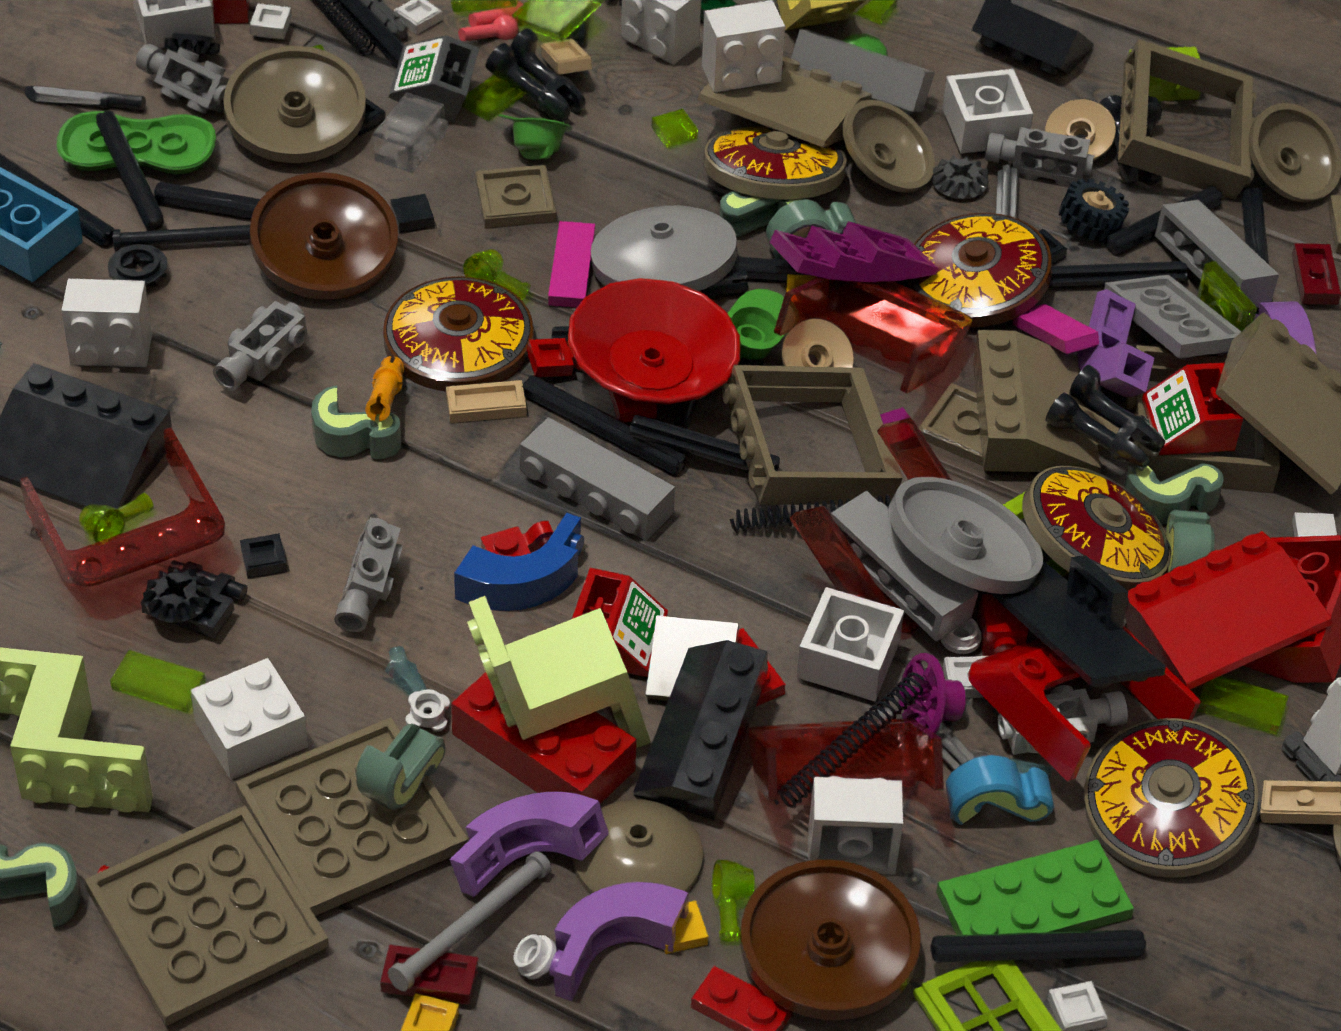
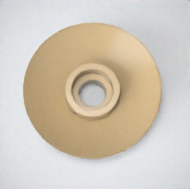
[1045,99,1116,160]
[782,319,853,368]

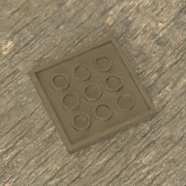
[235,717,468,916]
[85,805,329,1026]

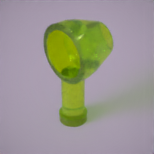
[463,249,531,300]
[79,493,154,547]
[712,859,755,942]

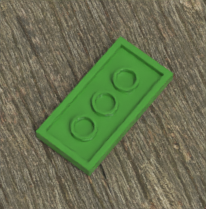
[936,840,1134,963]

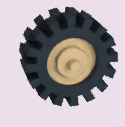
[1059,179,1129,241]

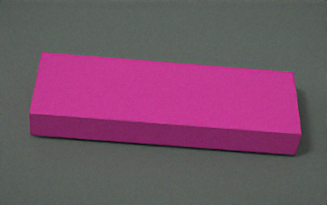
[548,221,595,307]
[1012,304,1099,354]

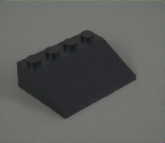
[0,363,174,521]

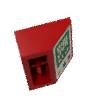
[1142,362,1243,455]
[572,567,668,677]

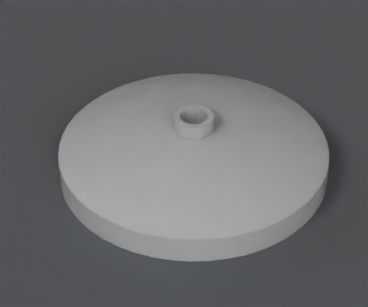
[591,206,738,291]
[888,477,1043,594]

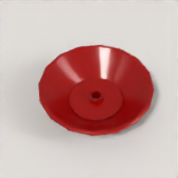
[568,278,740,404]

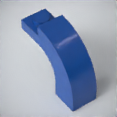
[454,512,584,611]

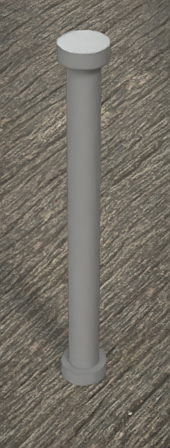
[388,851,551,991]

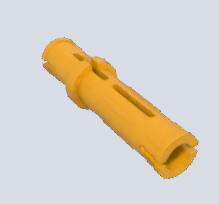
[365,356,404,421]

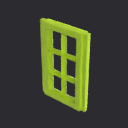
[913,960,1062,1031]

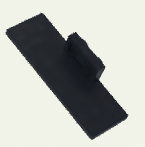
[990,555,1166,688]

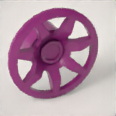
[898,653,966,744]

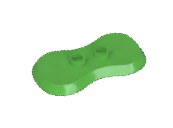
[56,111,216,174]

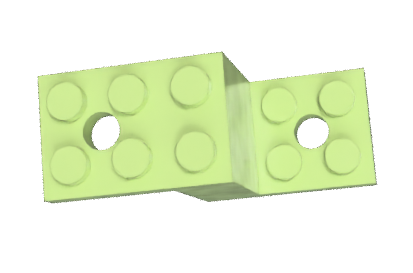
[467,596,651,748]
[0,647,153,813]

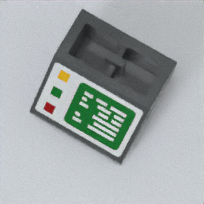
[388,35,479,123]

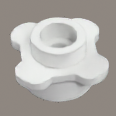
[405,689,450,732]

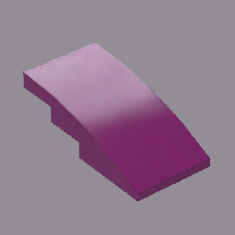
[769,221,938,282]

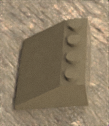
[698,57,872,148]
[1216,312,1341,495]
[973,330,1101,473]

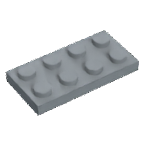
[1104,275,1241,360]

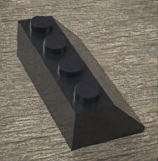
[633,640,768,820]

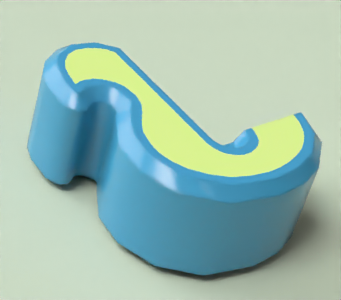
[946,755,1054,825]

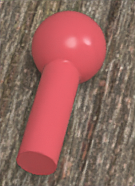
[468,0,526,26]
[458,15,519,42]

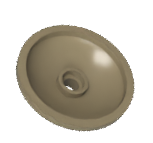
[843,100,935,193]
[1249,103,1341,202]
[573,799,703,894]

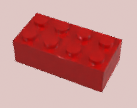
[451,672,637,804]

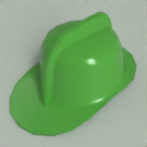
[498,114,572,160]
[728,289,795,361]

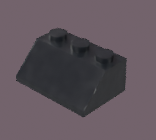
[972,0,1094,76]

